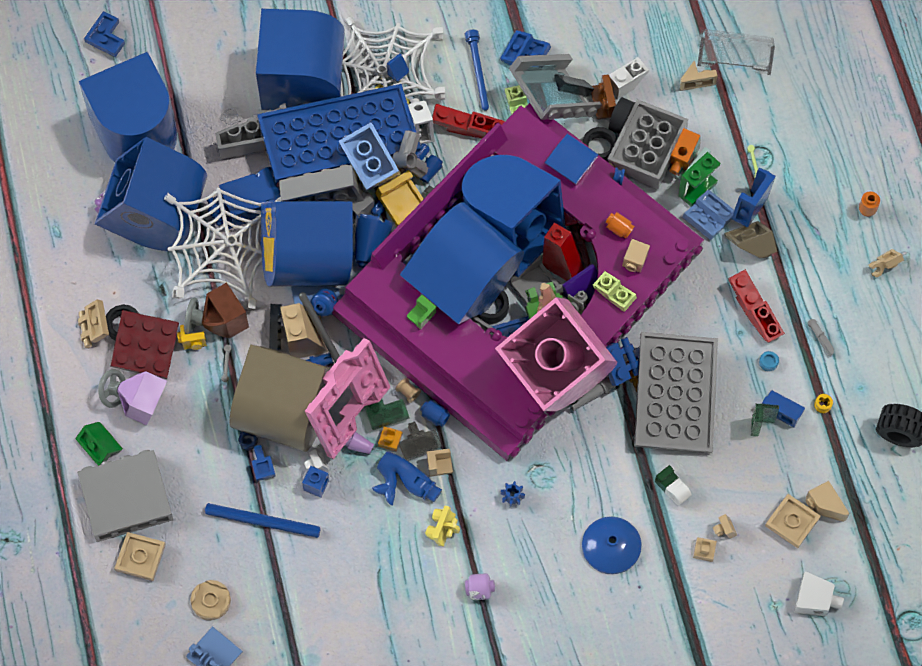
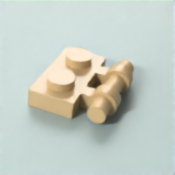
[78,299,109,348]

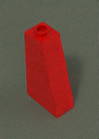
[542,223,584,281]

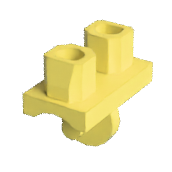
[425,505,460,547]

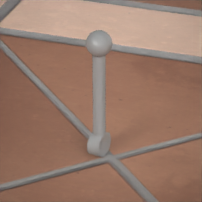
[221,345,232,382]

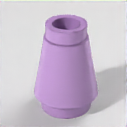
[344,431,374,455]

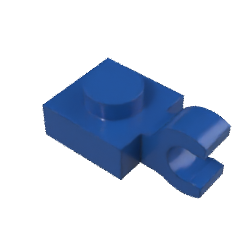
[251,445,276,481]

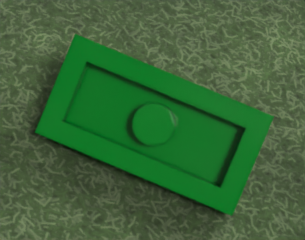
[75,422,123,466]

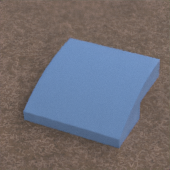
[682,190,734,240]

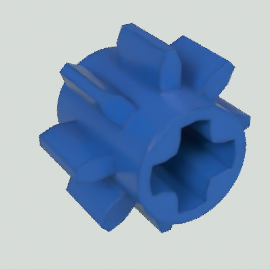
[500,481,525,507]

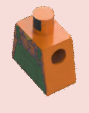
[669,128,701,176]

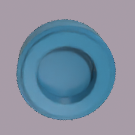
[759,351,779,371]

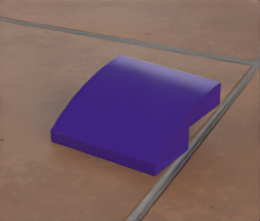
[562,264,598,306]

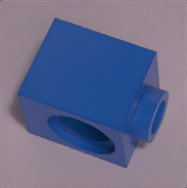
[302,466,329,498]

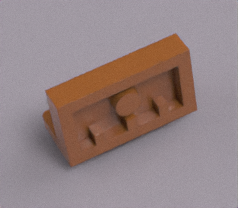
[591,74,616,119]

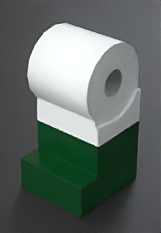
[655,465,692,505]

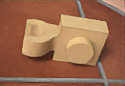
[868,249,904,277]

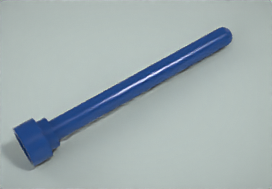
[464,29,489,111]

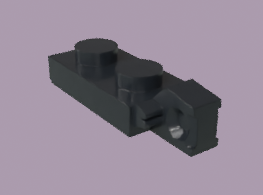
[269,304,282,351]

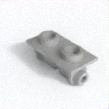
[568,291,587,315]

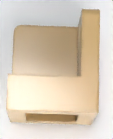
[427,449,453,476]

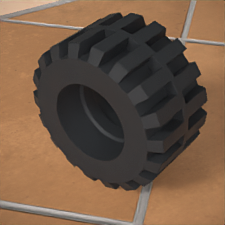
[876,404,922,448]

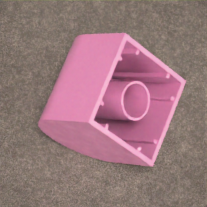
[495,297,617,411]

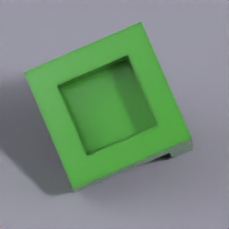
[407,295,436,329]

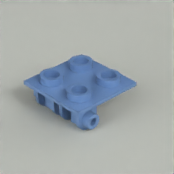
[185,626,243,666]

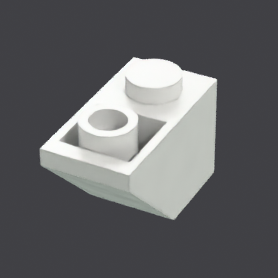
[609,57,649,99]

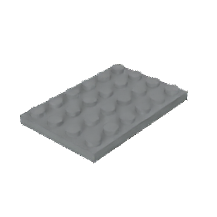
[634,332,718,453]

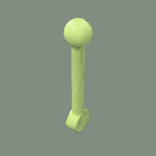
[747,145,758,177]

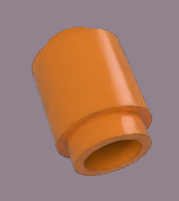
[859,191,880,217]
[605,212,635,239]

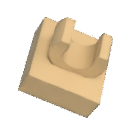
[713,514,737,539]
[693,537,717,562]

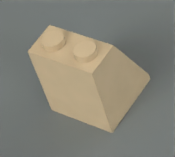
[280,303,329,358]

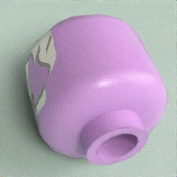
[465,573,495,600]

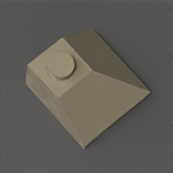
[724,221,777,258]

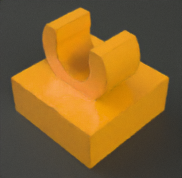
[378,426,403,452]

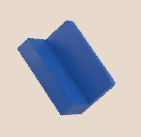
[760,390,805,428]

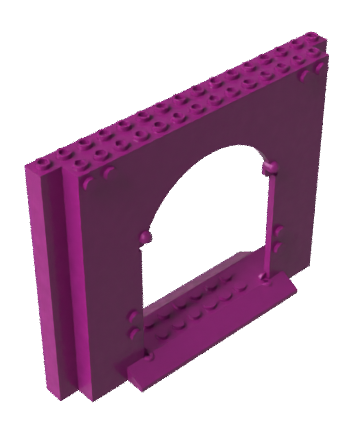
[332,103,704,461]

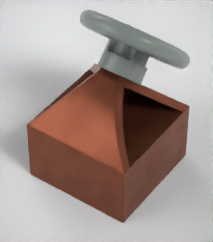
[184,282,249,339]

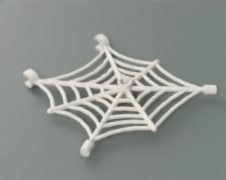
[340,17,445,100]
[164,187,282,310]

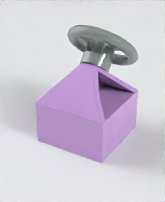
[98,369,167,425]

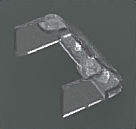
[697,29,775,75]

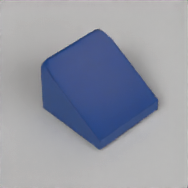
[387,53,409,82]

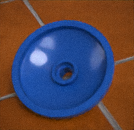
[582,516,642,574]

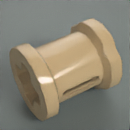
[395,377,421,403]

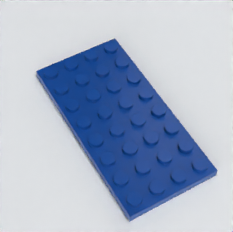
[257,84,421,183]

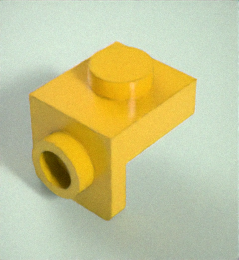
[177,325,207,350]

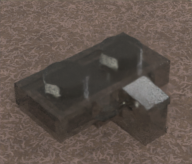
[399,421,442,461]

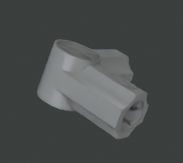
[392,131,428,178]

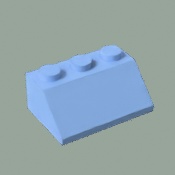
[339,123,401,190]

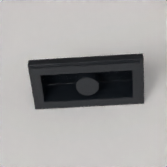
[554,74,594,96]

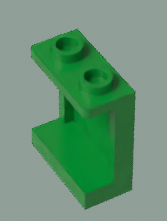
[678,151,721,207]

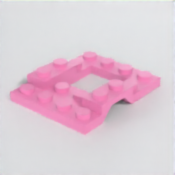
[305,338,390,459]

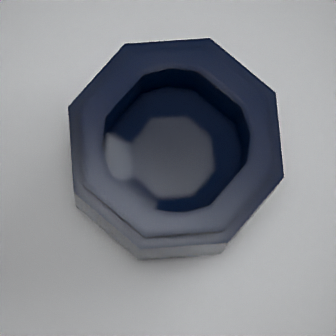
[238,432,258,451]

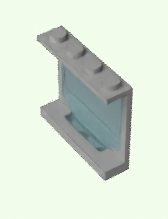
[509,54,602,120]

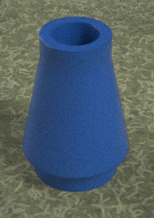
[419,155,443,183]

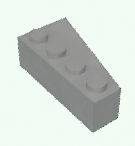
[215,104,286,159]

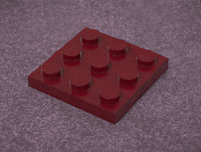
[110,310,179,379]

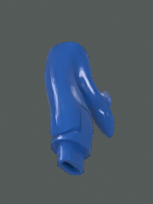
[372,451,442,506]

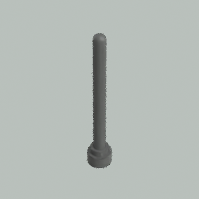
[299,292,340,363]

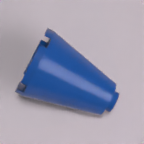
[355,214,393,268]

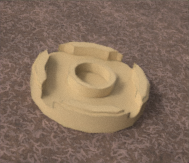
[190,580,231,620]

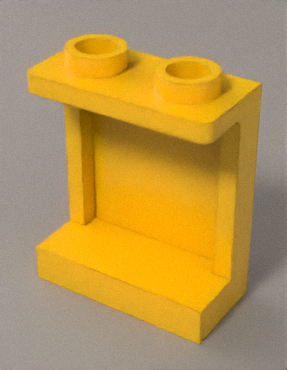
[375,170,424,226]

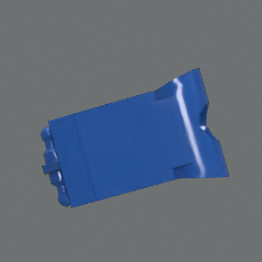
[206,167,281,229]

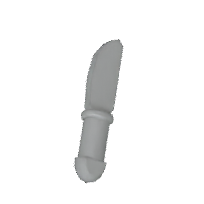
[808,319,834,357]

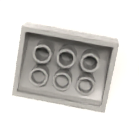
[608,99,688,189]

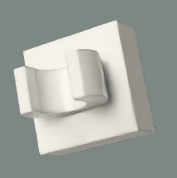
[304,449,330,472]

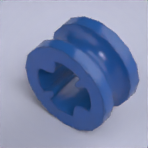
[613,167,625,186]

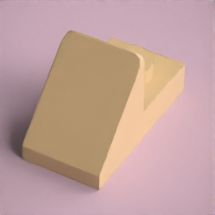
[679,61,717,91]

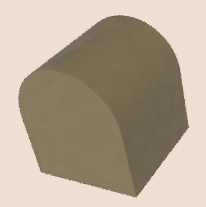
[230,344,331,452]

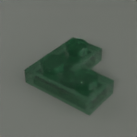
[364,399,409,431]

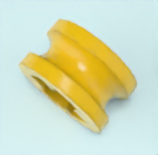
[814,394,833,413]

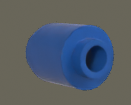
[420,400,450,427]

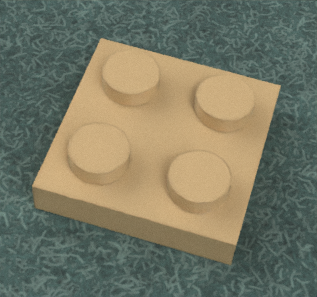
[765,494,821,548]
[114,532,166,581]

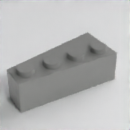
[279,165,364,202]

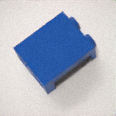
[732,168,776,228]

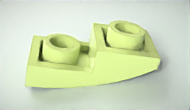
[504,85,528,115]
[593,271,637,312]

